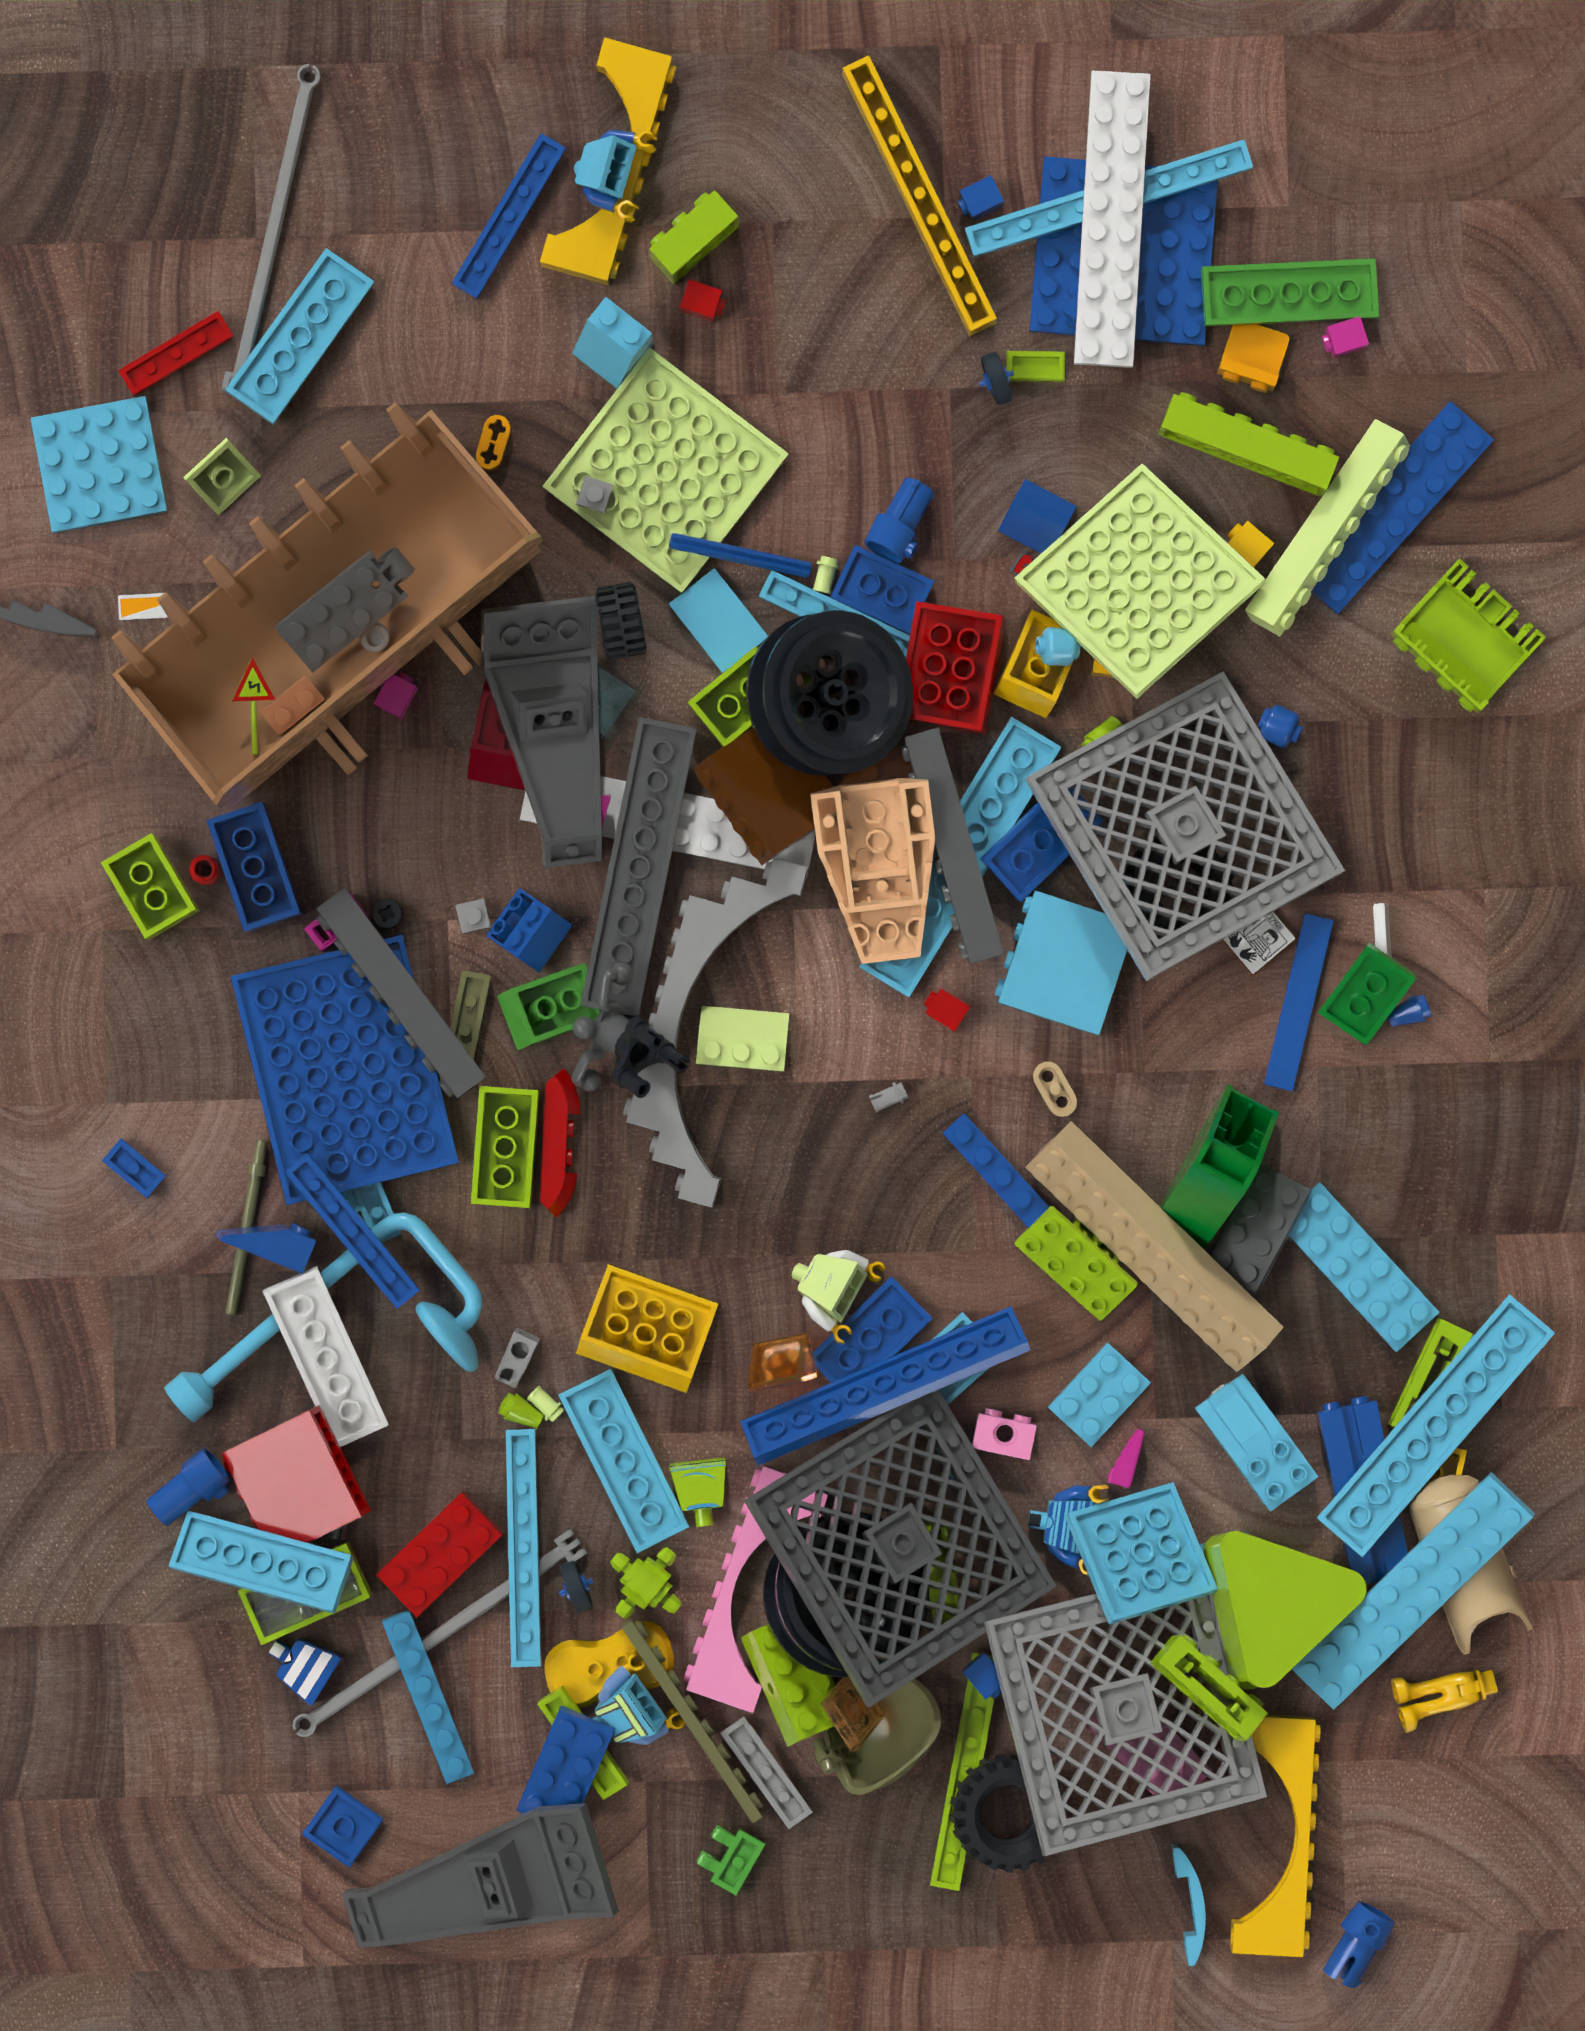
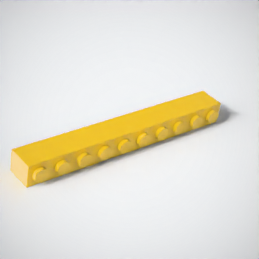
[842,55,997,337]

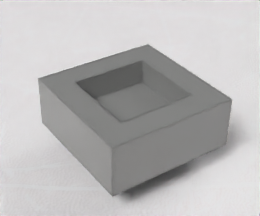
[576,476,613,514]
[455,898,491,934]

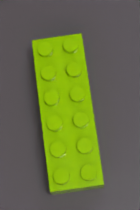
[1157,392,1339,497]

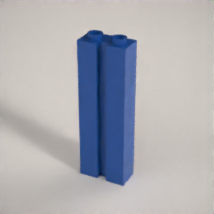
[1316,1396,1408,1584]

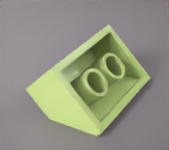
[696,1006,789,1072]

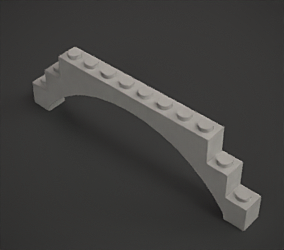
[623,858,809,1208]

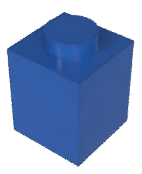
[957,175,1004,222]
[961,1651,1002,1700]

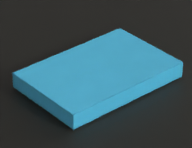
[669,568,768,673]

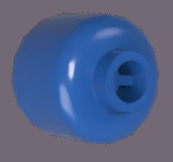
[1258,705,1303,748]

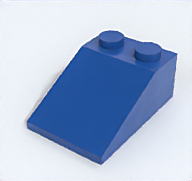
[215,1222,316,1274]

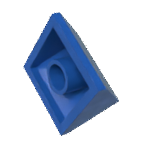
[998,479,1077,554]

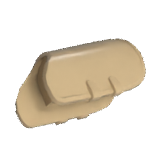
[1409,1475,1533,1655]

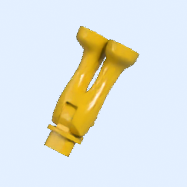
[1391,1669,1498,1733]

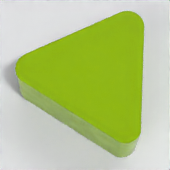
[1203,1531,1366,1690]

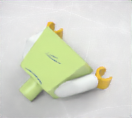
[792,1250,885,1344]

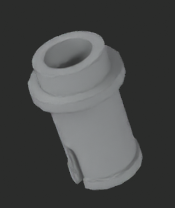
[869,1082,908,1113]

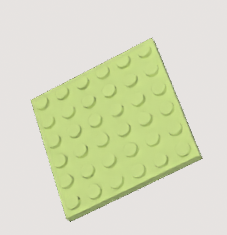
[542,347,789,594]
[1014,464,1265,699]

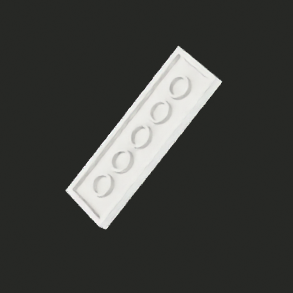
[263,1266,389,1447]

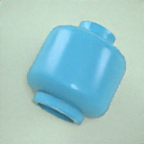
[1035,627,1081,666]

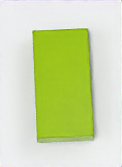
[1006,351,1065,382]

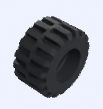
[595,582,647,660]

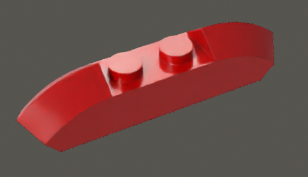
[540,1068,580,1218]

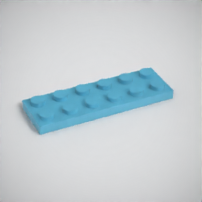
[225,248,374,425]
[1289,1182,1440,1352]
[558,1368,690,1553]
[169,1511,354,1614]

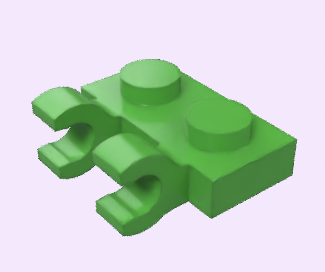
[696,1825,765,1895]

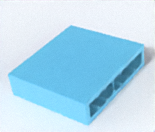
[994,891,1127,1036]

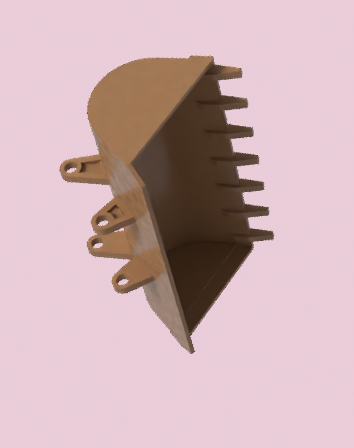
[111,402,543,809]

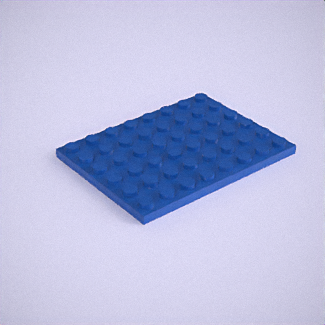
[231,935,459,1205]

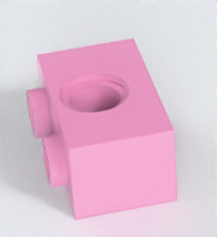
[971,1408,1037,1460]

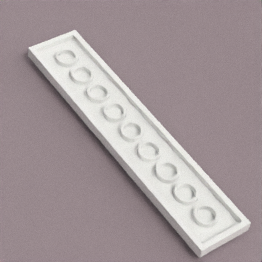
[1074,70,1150,368]
[520,776,816,875]

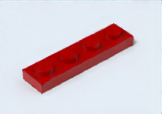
[118,311,234,397]

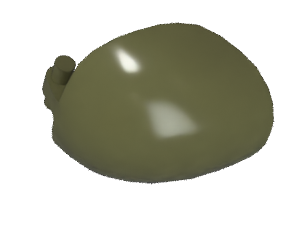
[813,1679,941,1795]

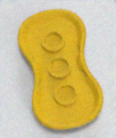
[544,1621,674,1708]

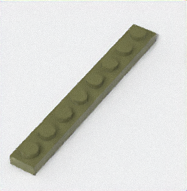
[622,1617,764,1823]

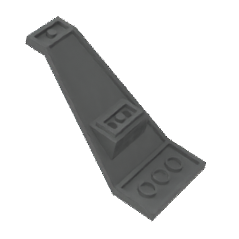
[481,596,602,868]
[342,1803,619,1948]

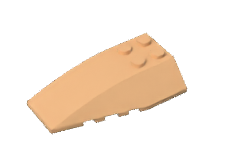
[810,778,935,964]

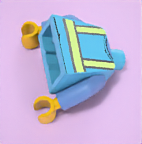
[592,1650,685,1745]

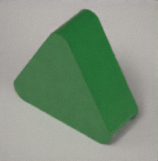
[1159,1083,1279,1249]

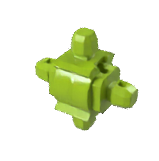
[610,1547,682,1619]

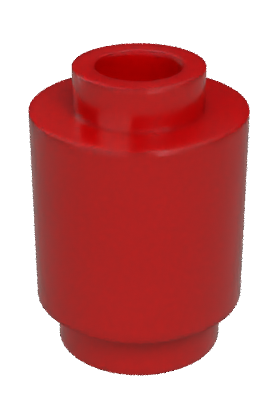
[189,855,222,886]

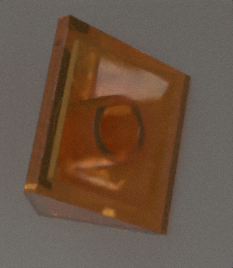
[747,1332,818,1393]

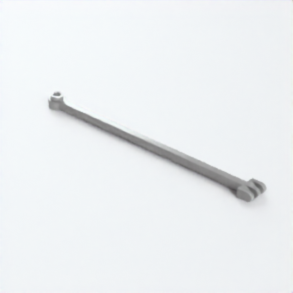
[221,64,321,393]
[293,1529,587,1737]

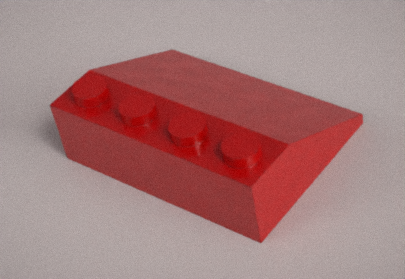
[906,601,1007,735]

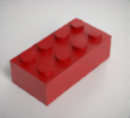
[376,1490,504,1618]

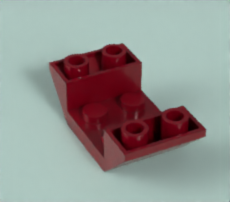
[467,679,538,791]

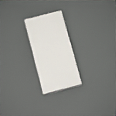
[1373,903,1392,958]

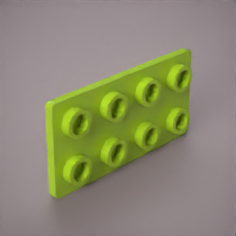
[1015,1206,1138,1321]

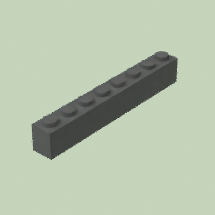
[900,728,1004,965]
[316,888,486,1099]

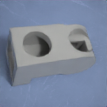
[494,1327,541,1389]

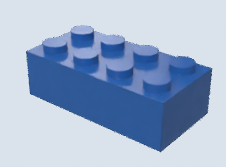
[206,801,303,933]

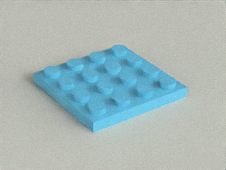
[31,396,168,534]
[1065,1482,1218,1625]

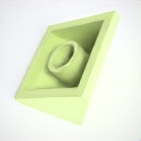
[183,438,261,516]

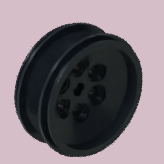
[763,1511,929,1677]

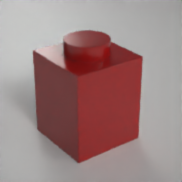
[680,279,726,323]
[923,988,970,1032]

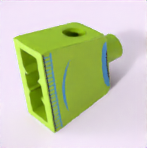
[669,1457,726,1527]

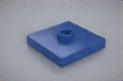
[302,1785,385,1868]

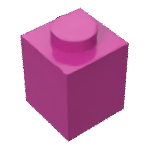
[1321,316,1369,359]
[374,671,418,720]

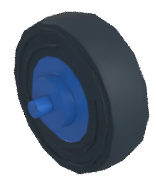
[979,352,1014,405]
[559,1561,594,1614]

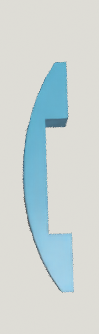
[1171,1844,1206,1966]

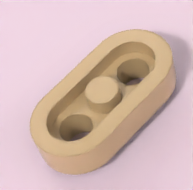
[1033,1062,1077,1117]

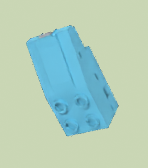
[1195,1374,1318,1512]

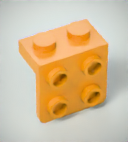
[1217,324,1289,393]

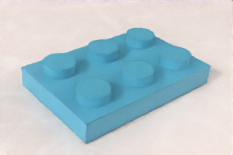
[1048,1342,1151,1447]

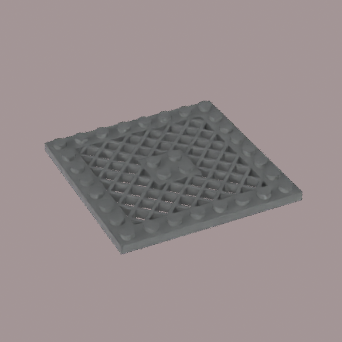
[744,1389,1057,1708]

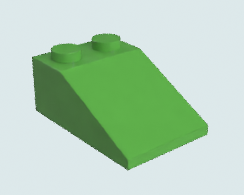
[497,963,601,1050]

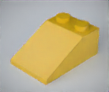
[993,609,1073,718]

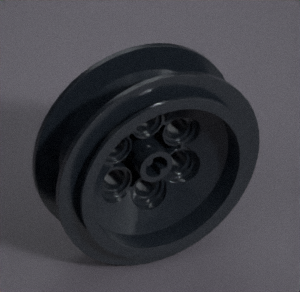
[746,610,913,776]

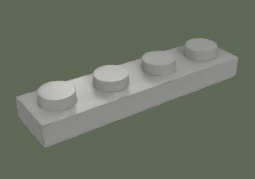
[720,1715,813,1829]

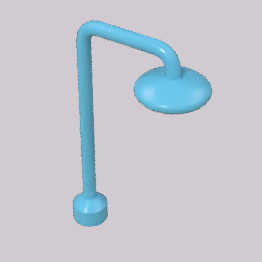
[164,1212,483,1423]

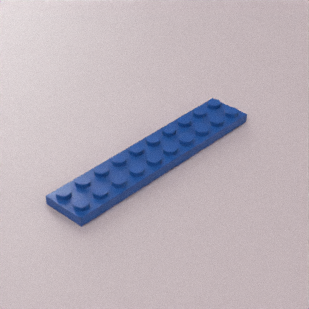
[740,1306,1031,1466]

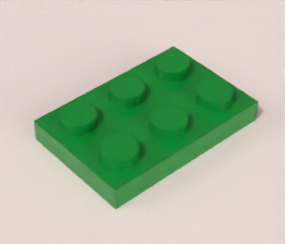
[1318,942,1417,1046]

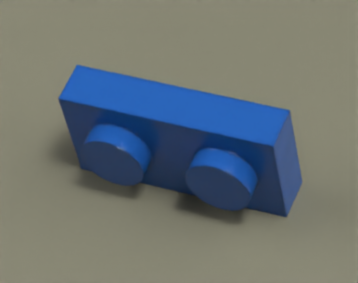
[102,1138,167,1198]

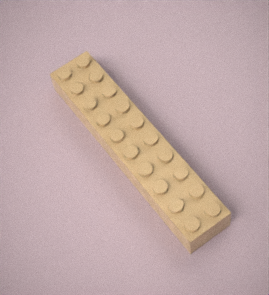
[1025,1121,1283,1372]

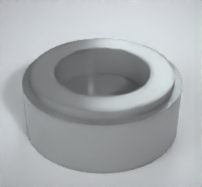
[359,622,390,652]

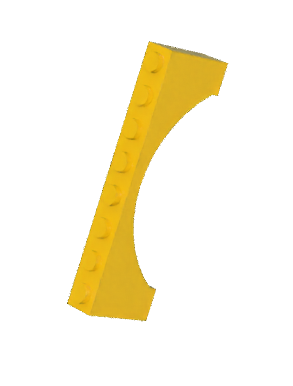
[540,37,676,286]
[1230,1714,1320,1957]

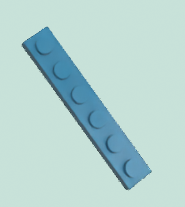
[382,1609,474,1784]

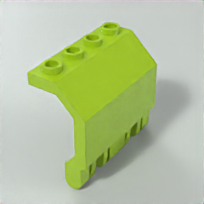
[1391,558,1546,713]

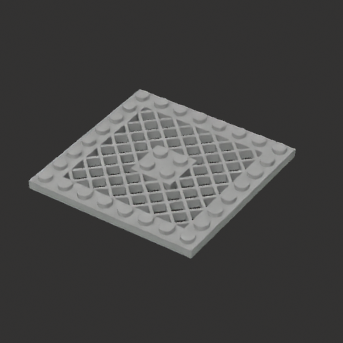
[1025,672,1345,982]
[984,1594,1267,1856]

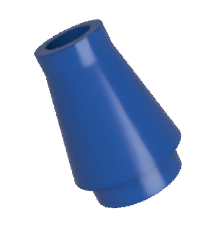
[1388,994,1432,1028]

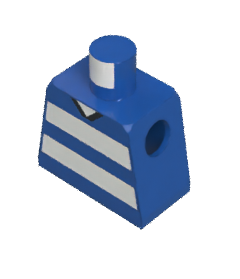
[268,1637,344,1706]

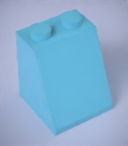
[572,297,654,389]

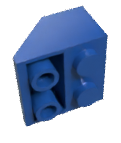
[486,888,572,973]

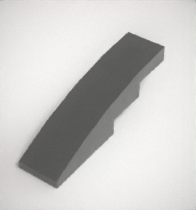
[0,600,100,638]

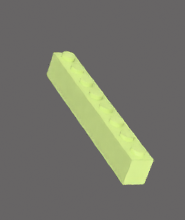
[1245,419,1410,637]

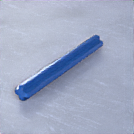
[669,533,811,578]

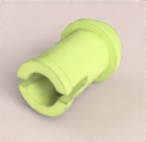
[813,556,840,594]
[526,1386,565,1422]

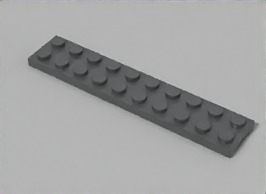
[581,717,697,1017]

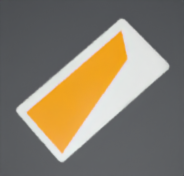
[118,593,168,620]

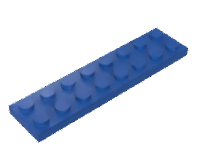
[1311,401,1494,614]

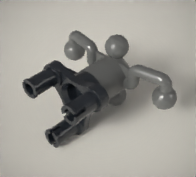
[571,962,690,1098]

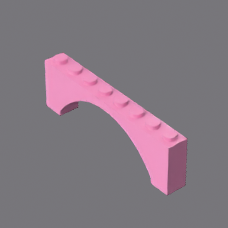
[683,1464,830,1713]

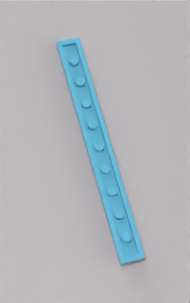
[965,139,1253,258]

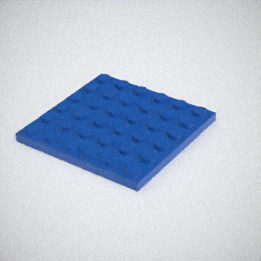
[1029,156,1218,347]

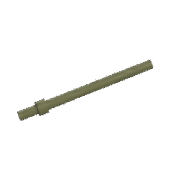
[225,1140,268,1315]

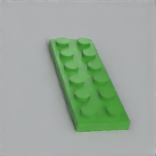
[1200,259,1379,327]

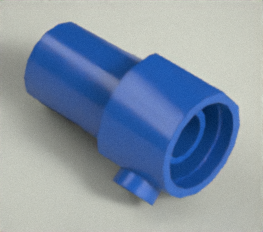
[865,477,934,563]
[146,1447,231,1526]
[1323,1900,1395,1988]

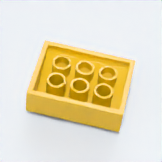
[576,1264,718,1393]

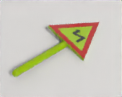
[231,657,275,756]

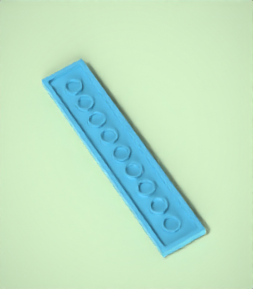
[859,717,1061,998]
[1317,1294,1555,1557]
[1292,1472,1535,1710]

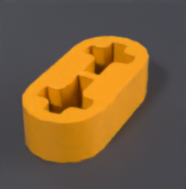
[476,415,511,471]

